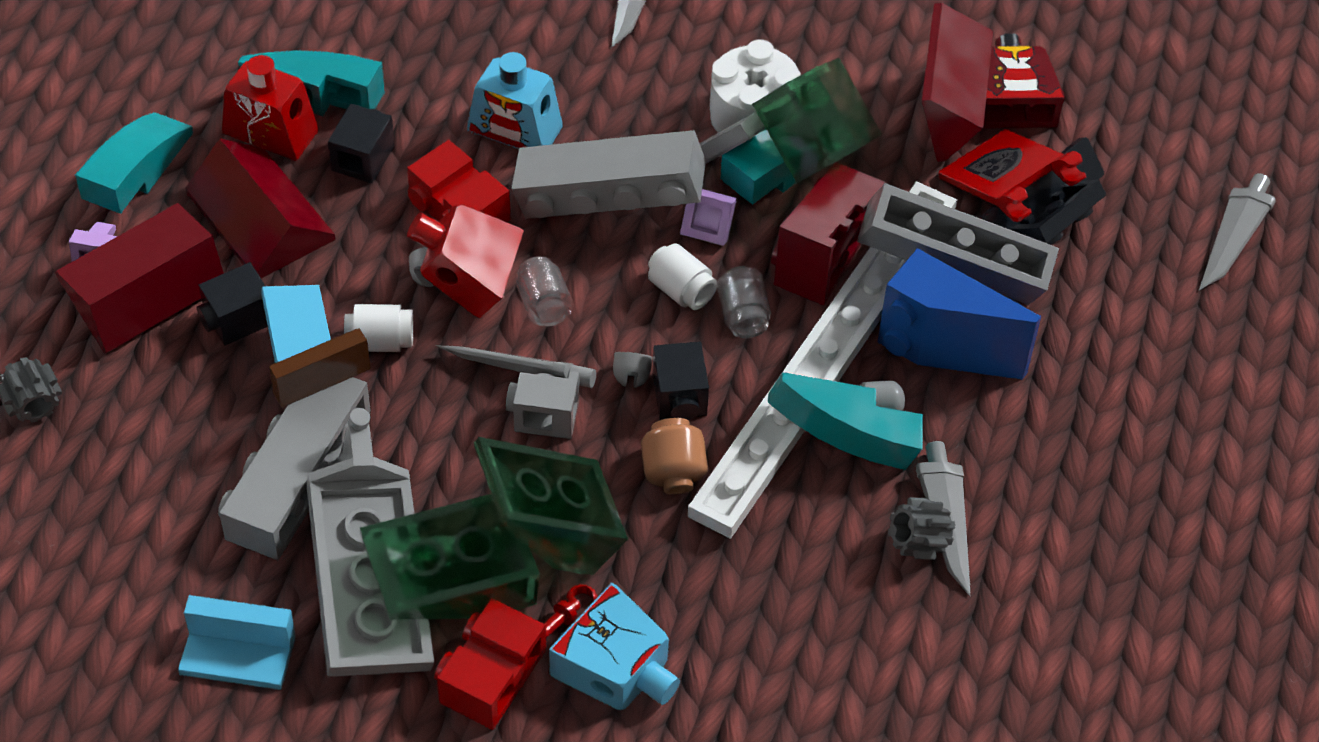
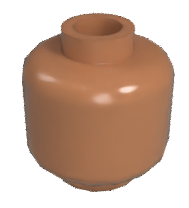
[641,418,708,494]

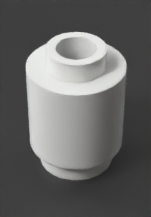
[648,244,717,310]
[344,304,413,352]

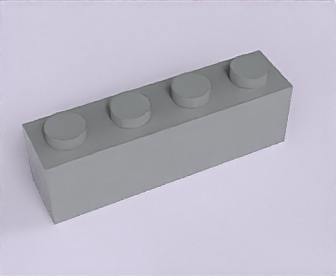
[512,130,706,219]
[857,183,1059,305]
[218,377,371,560]

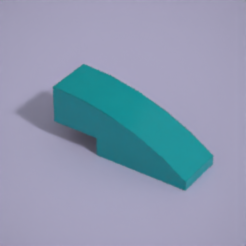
[238,50,385,117]
[75,112,194,214]
[720,116,846,205]
[768,372,923,470]

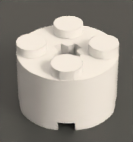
[710,40,801,133]

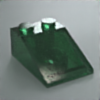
[752,57,882,183]
[473,437,628,575]
[360,489,540,620]

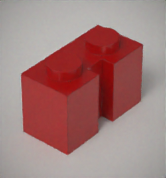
[407,139,511,222]
[435,598,546,730]

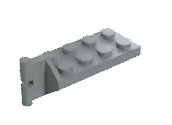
[306,408,434,677]

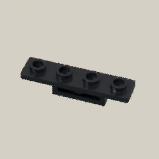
[978,137,1106,245]

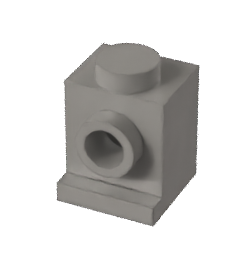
[506,371,579,439]

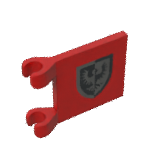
[938,129,1086,222]

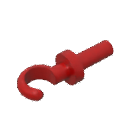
[543,584,598,638]

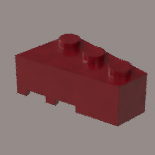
[771,162,885,306]

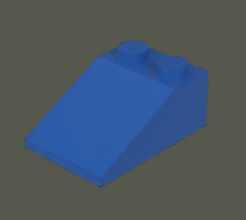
[877,248,1041,380]

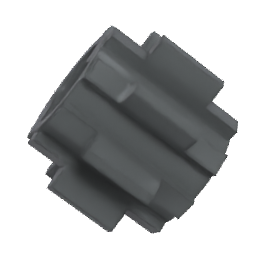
[0,357,62,423]
[888,497,956,560]

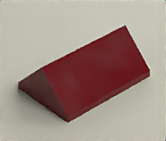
[922,3,993,162]
[185,138,336,279]
[54,203,224,354]

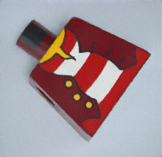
[983,33,1064,128]

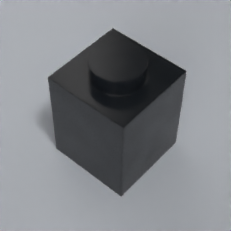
[328,104,395,183]
[196,262,268,346]
[652,341,709,420]

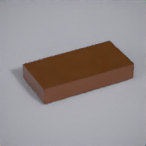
[269,328,371,408]

